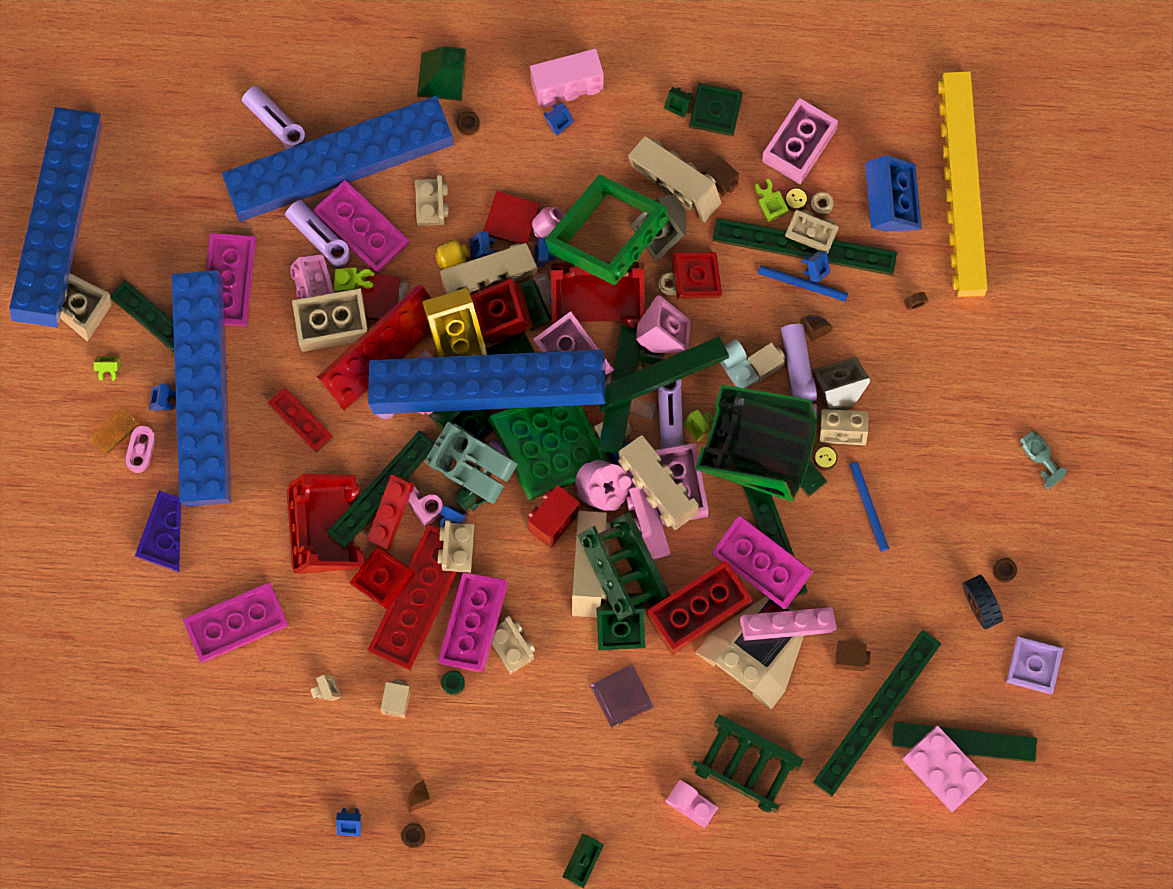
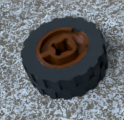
[962,574,1003,630]

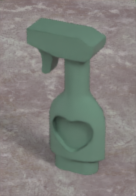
[1020,431,1067,490]

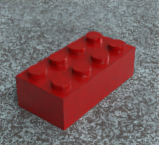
[646,561,752,655]

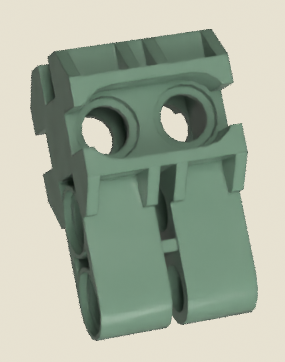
[424,421,518,504]

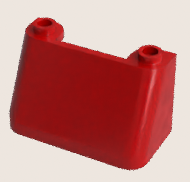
[551,261,645,327]
[287,473,364,574]

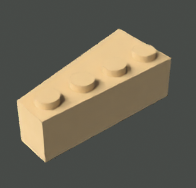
[628,136,722,223]
[440,243,537,295]
[17,271,111,342]
[618,435,698,531]
[572,511,611,618]

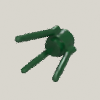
[453,465,502,512]

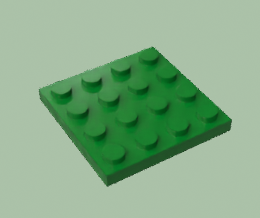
[488,405,610,501]

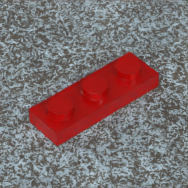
[268,387,333,453]
[367,474,415,549]

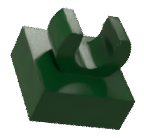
[664,87,693,118]
[638,346,664,367]

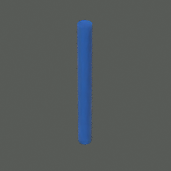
[758,265,848,302]
[849,462,889,552]

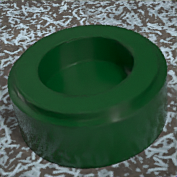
[441,671,465,695]

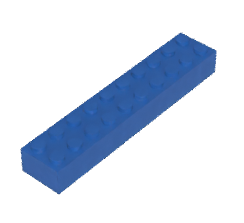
[222,95,454,222]
[9,107,102,328]
[172,270,231,507]
[368,350,606,414]

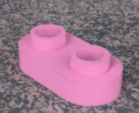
[125,426,155,473]

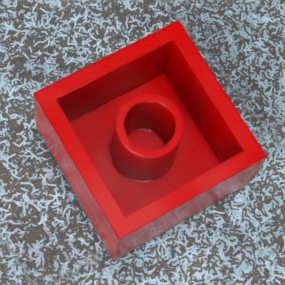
[470,279,533,344]
[528,485,580,548]

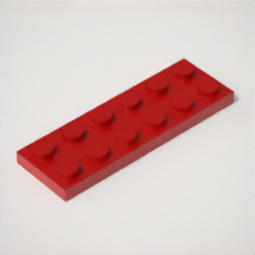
[317,284,432,411]
[367,524,458,671]

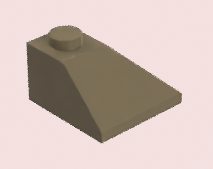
[630,194,686,262]
[813,357,870,410]

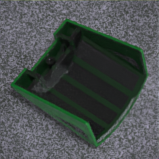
[695,384,818,502]

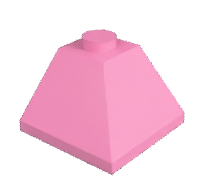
[636,295,691,354]

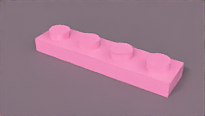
[740,607,837,641]

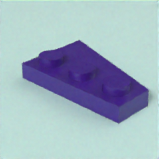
[135,490,181,573]

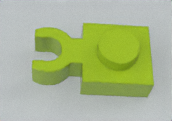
[755,179,789,222]
[334,267,374,293]

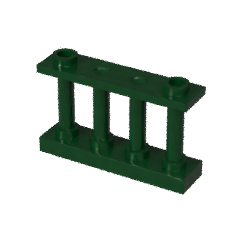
[578,512,670,621]
[692,714,804,813]

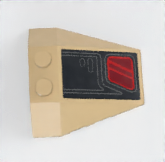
[695,596,804,710]

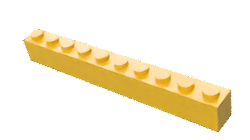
[938,71,987,297]

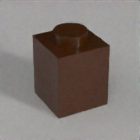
[703,156,739,196]
[835,641,871,671]

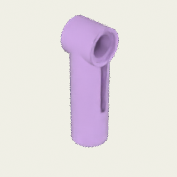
[241,85,307,149]
[285,200,350,268]
[781,324,817,402]
[658,379,684,449]

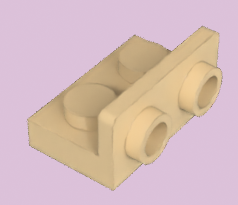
[415,175,449,226]
[785,210,839,254]
[819,409,868,445]
[438,520,475,573]
[491,616,535,674]

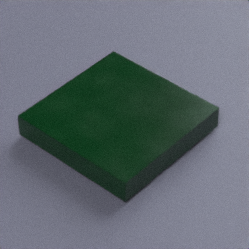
[689,83,743,137]

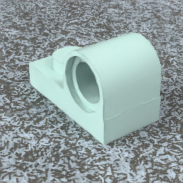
[719,339,759,389]

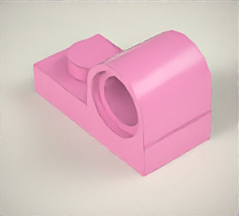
[408,486,443,529]
[665,780,718,828]

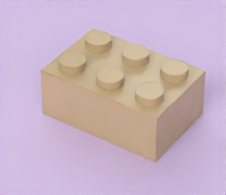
[292,288,369,352]

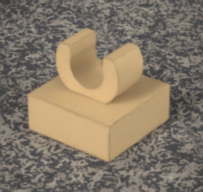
[310,675,342,701]

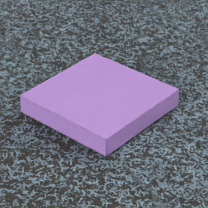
[1006,636,1064,695]

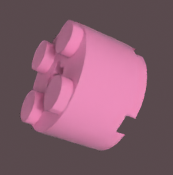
[575,459,631,511]

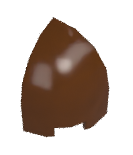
[800,315,833,341]
[407,780,432,812]

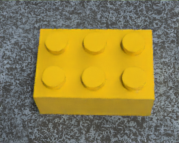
[422,288,487,357]

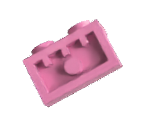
[290,254,334,299]

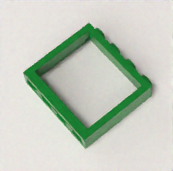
[545,174,669,285]

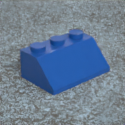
[865,155,922,232]

